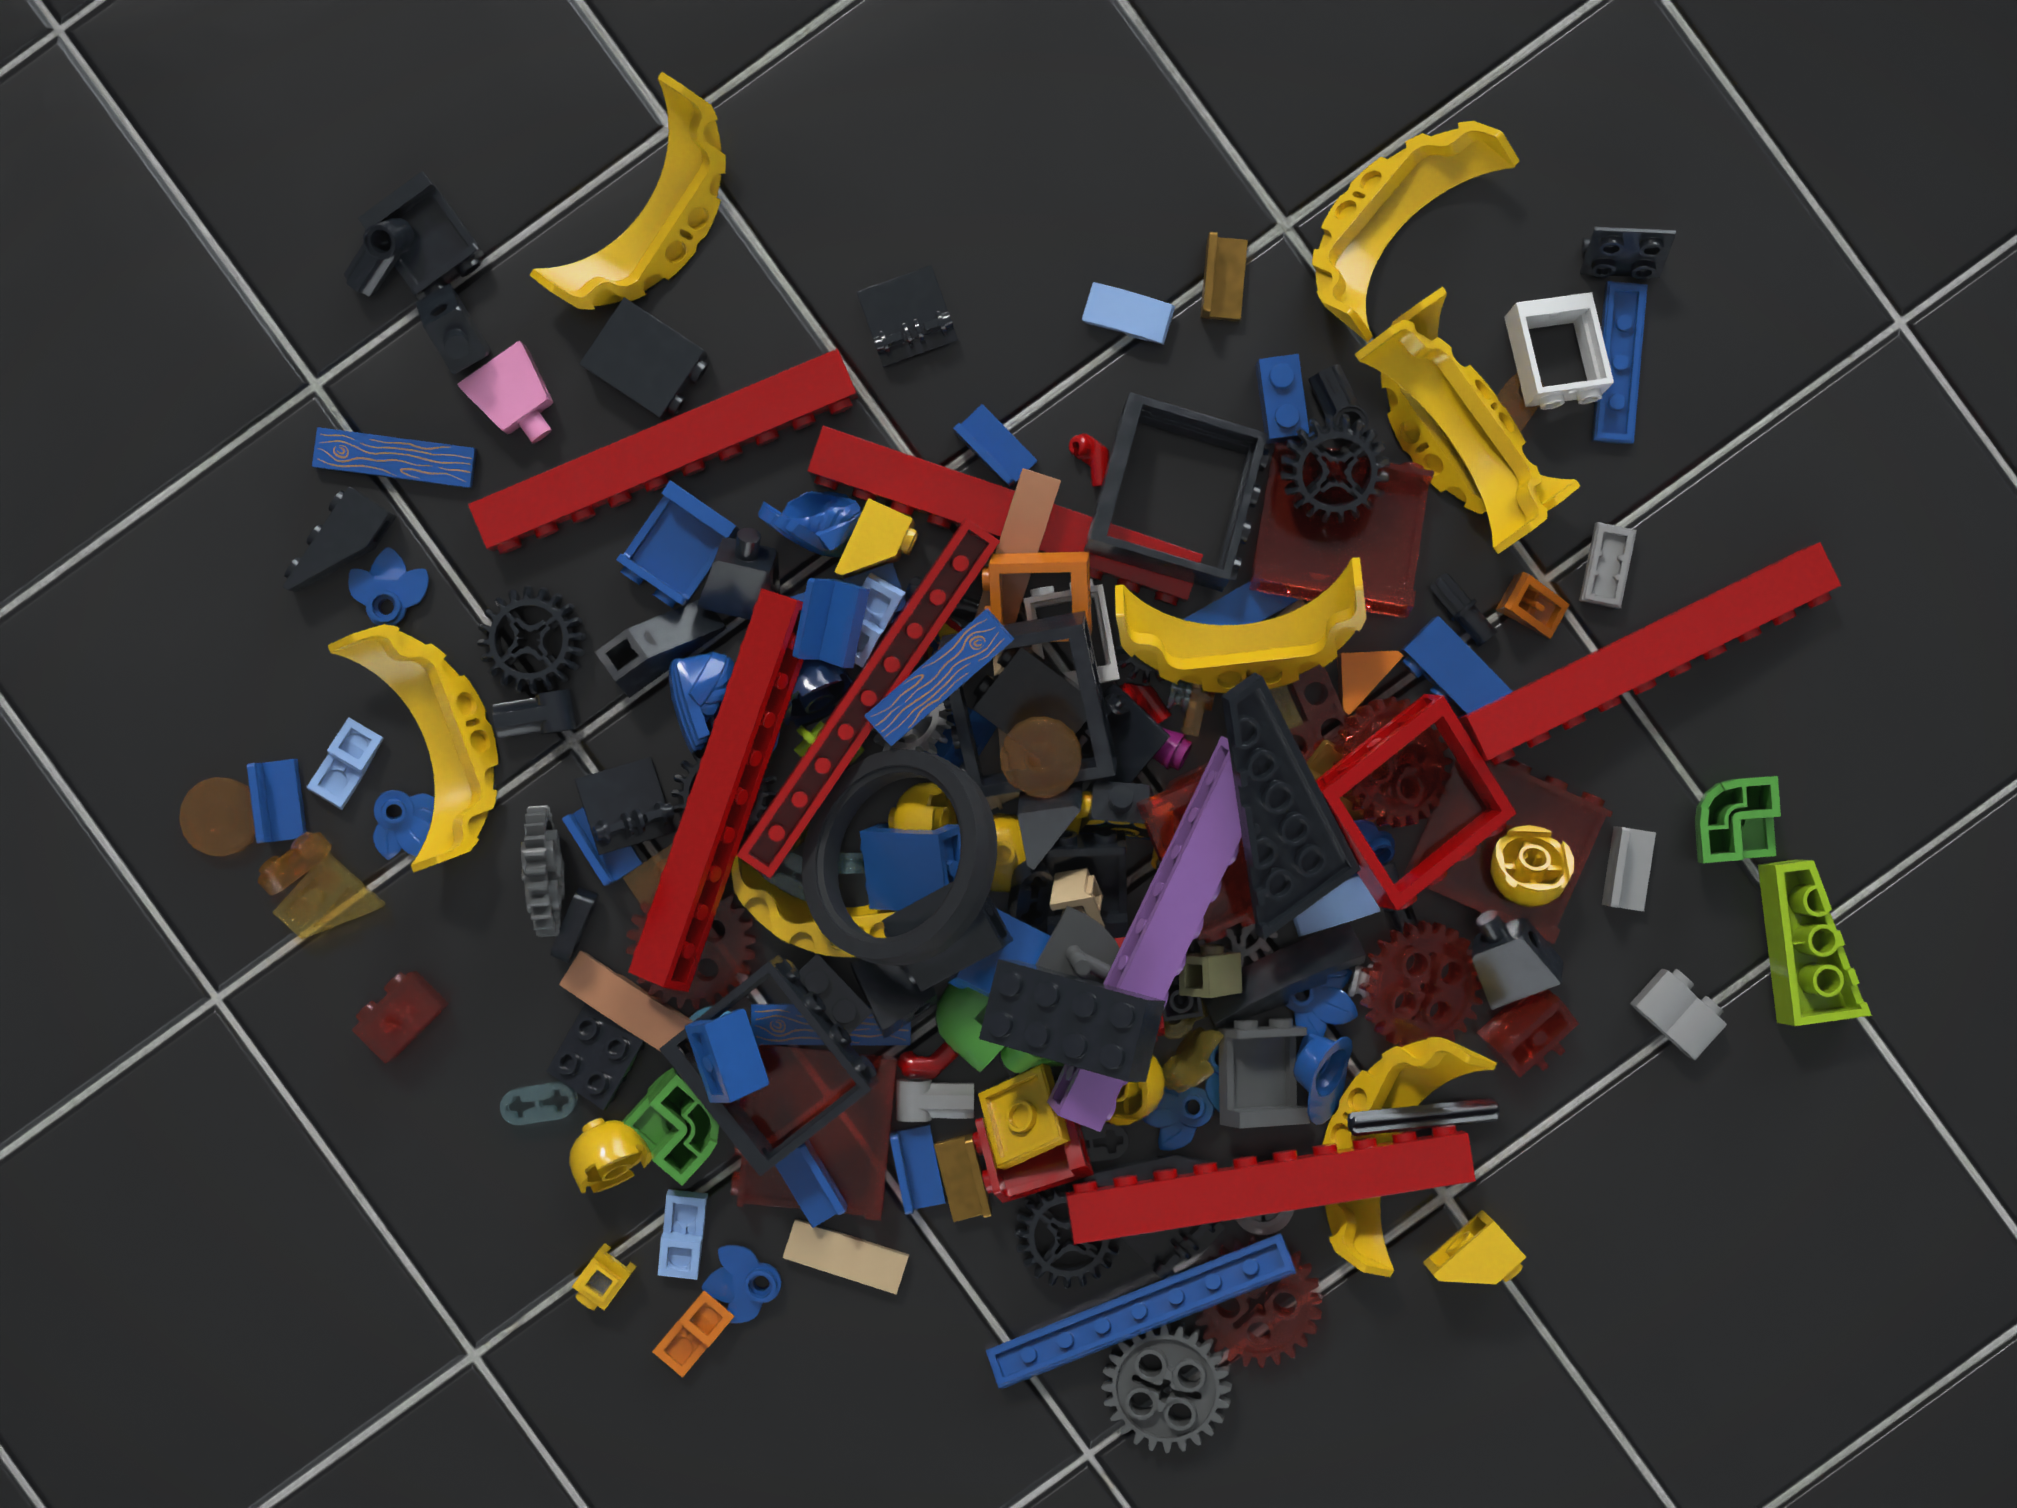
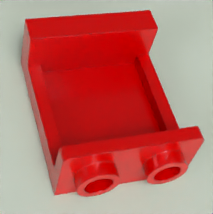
[972,1117,1094,1203]

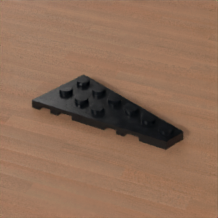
[1221,672,1361,940]

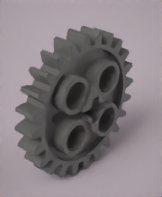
[521,805,565,937]
[1101,1322,1233,1453]

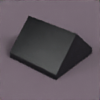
[1017,781,1083,870]

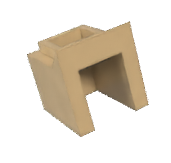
[1050,868,1105,927]

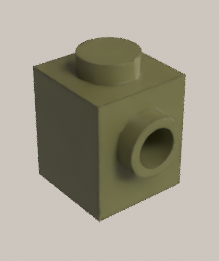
[1179,944,1242,998]

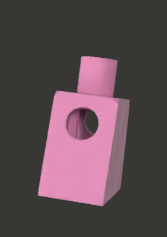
[457,340,553,444]

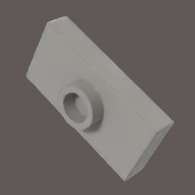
[1579,522,1637,609]

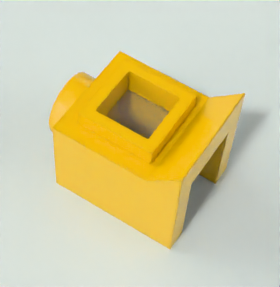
[572,1243,637,1310]

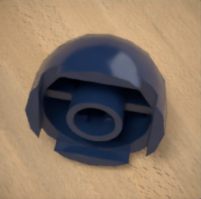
[783,659,853,727]

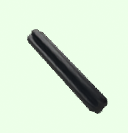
[1347,1098,1500,1136]

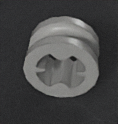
[1347,964,1375,1000]

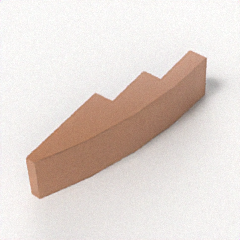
[975,468,1061,625]
[559,951,694,1051]

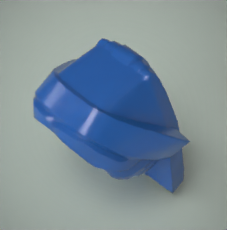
[758,491,861,557]
[669,652,734,753]

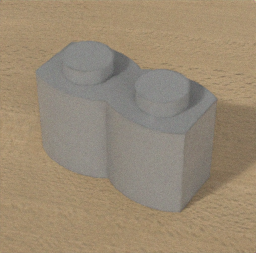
[1630,968,1727,1060]

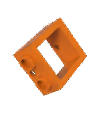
[982,552,1092,642]

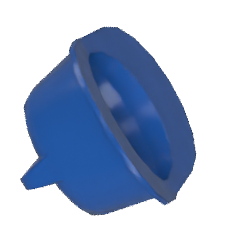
[1293,1033,1353,1125]

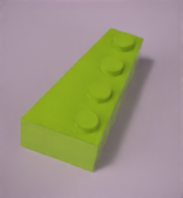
[1758,859,1872,1026]

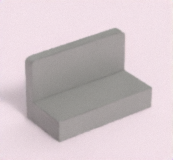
[1602,826,1656,911]

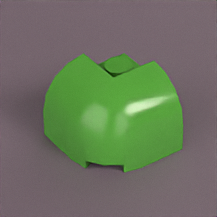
[1695,776,1781,863]
[935,984,1004,1072]
[622,1068,719,1186]

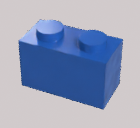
[1255,354,1309,444]

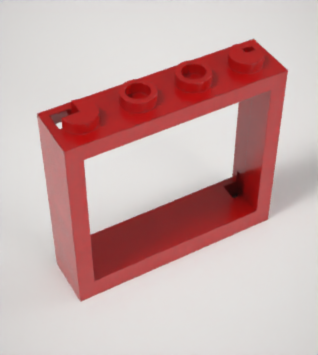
[1316,694,1517,910]

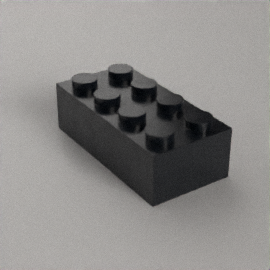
[979,959,1165,1082]

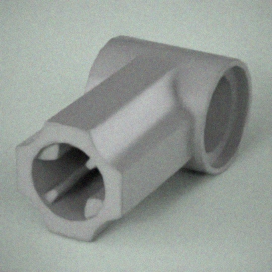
[896,1078,974,1122]

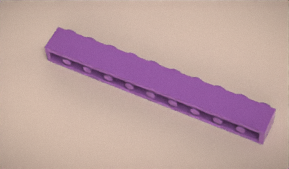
[1047,736,1242,1132]

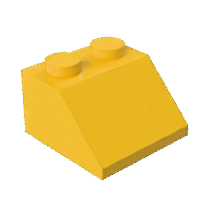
[835,498,919,579]
[1423,1210,1526,1284]

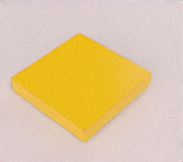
[978,1064,1070,1170]

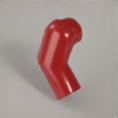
[1068,433,1109,487]
[1119,683,1171,724]
[897,1042,959,1079]

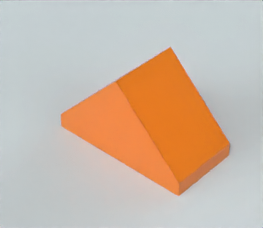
[1496,572,1570,639]
[1337,651,1403,716]

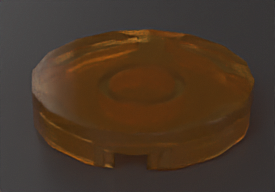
[1000,716,1082,798]
[179,777,256,856]

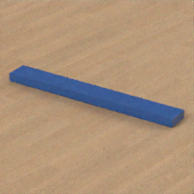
[986,1233,1297,1389]

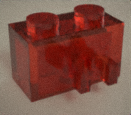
[352,971,449,1064]
[1476,989,1579,1078]

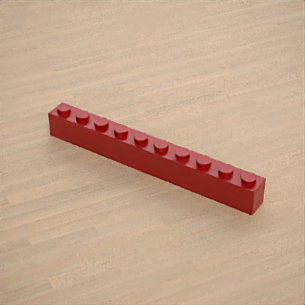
[468,348,859,554]
[807,426,1203,606]
[737,518,1000,879]
[1458,542,1841,765]
[628,588,804,992]
[1065,1125,1476,1245]

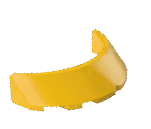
[530,72,726,310]
[1312,121,1520,343]
[1381,287,1580,514]
[1354,319,1547,554]
[1115,557,1367,693]
[328,624,498,873]
[731,851,896,957]
[1322,1037,1497,1277]

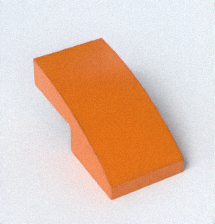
[652,1290,734,1378]

